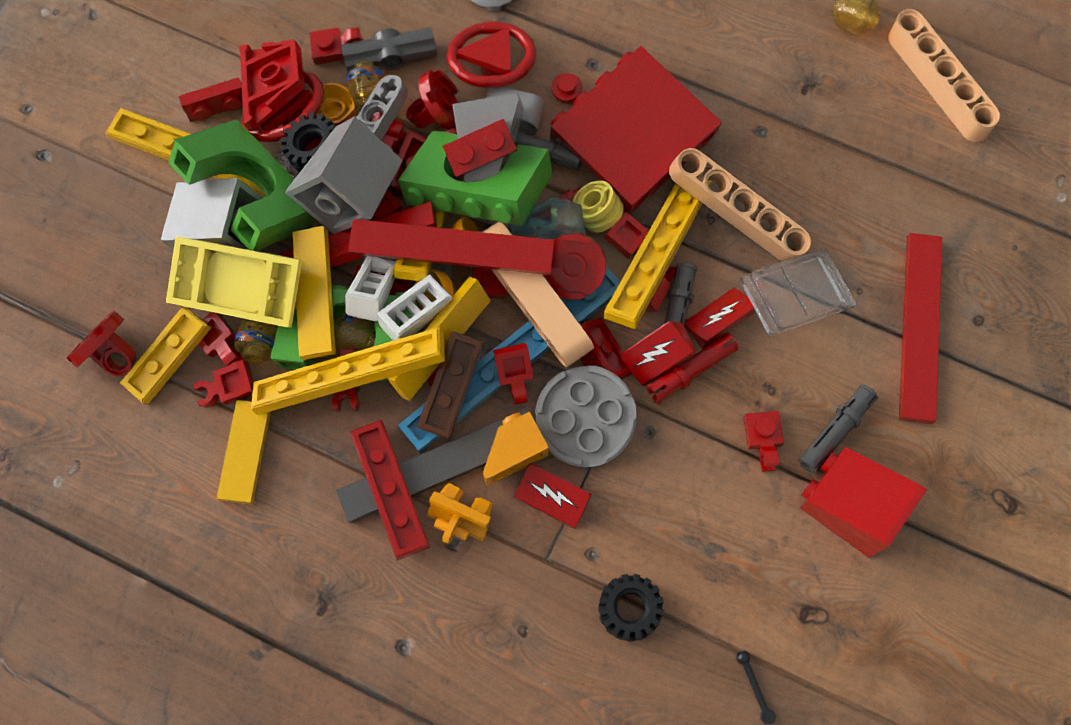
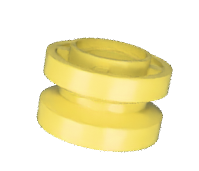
[572,181,624,233]

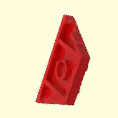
[240,39,305,132]

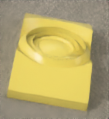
[166,236,302,328]

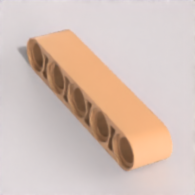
[888,9,1000,142]
[669,148,811,262]
[483,222,594,368]

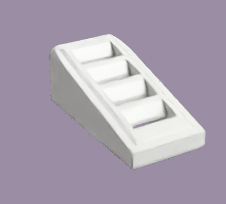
[345,256,396,321]
[377,275,452,341]

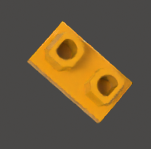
[427,483,492,544]

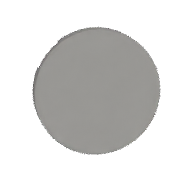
[535,365,637,468]

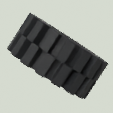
[281,113,336,173]
[598,574,664,642]

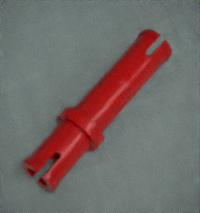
[646,332,739,404]

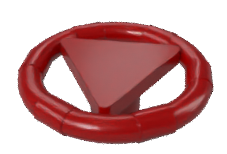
[447,21,537,89]
[242,71,324,142]

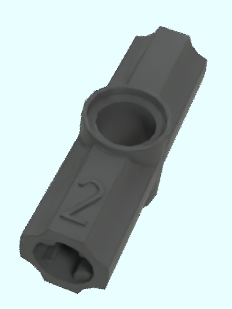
[342,27,437,72]

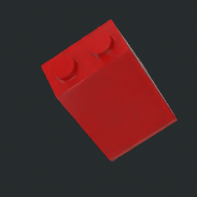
[800,447,927,558]

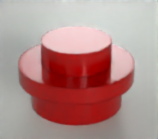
[551,73,582,104]

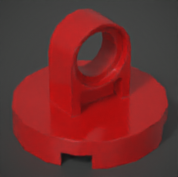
[405,69,459,130]
[543,233,607,300]
[66,310,136,376]

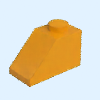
[483,411,549,486]

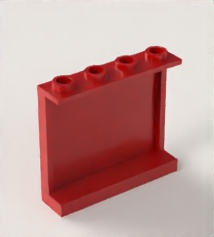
[550,46,722,215]

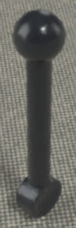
[736,650,776,725]

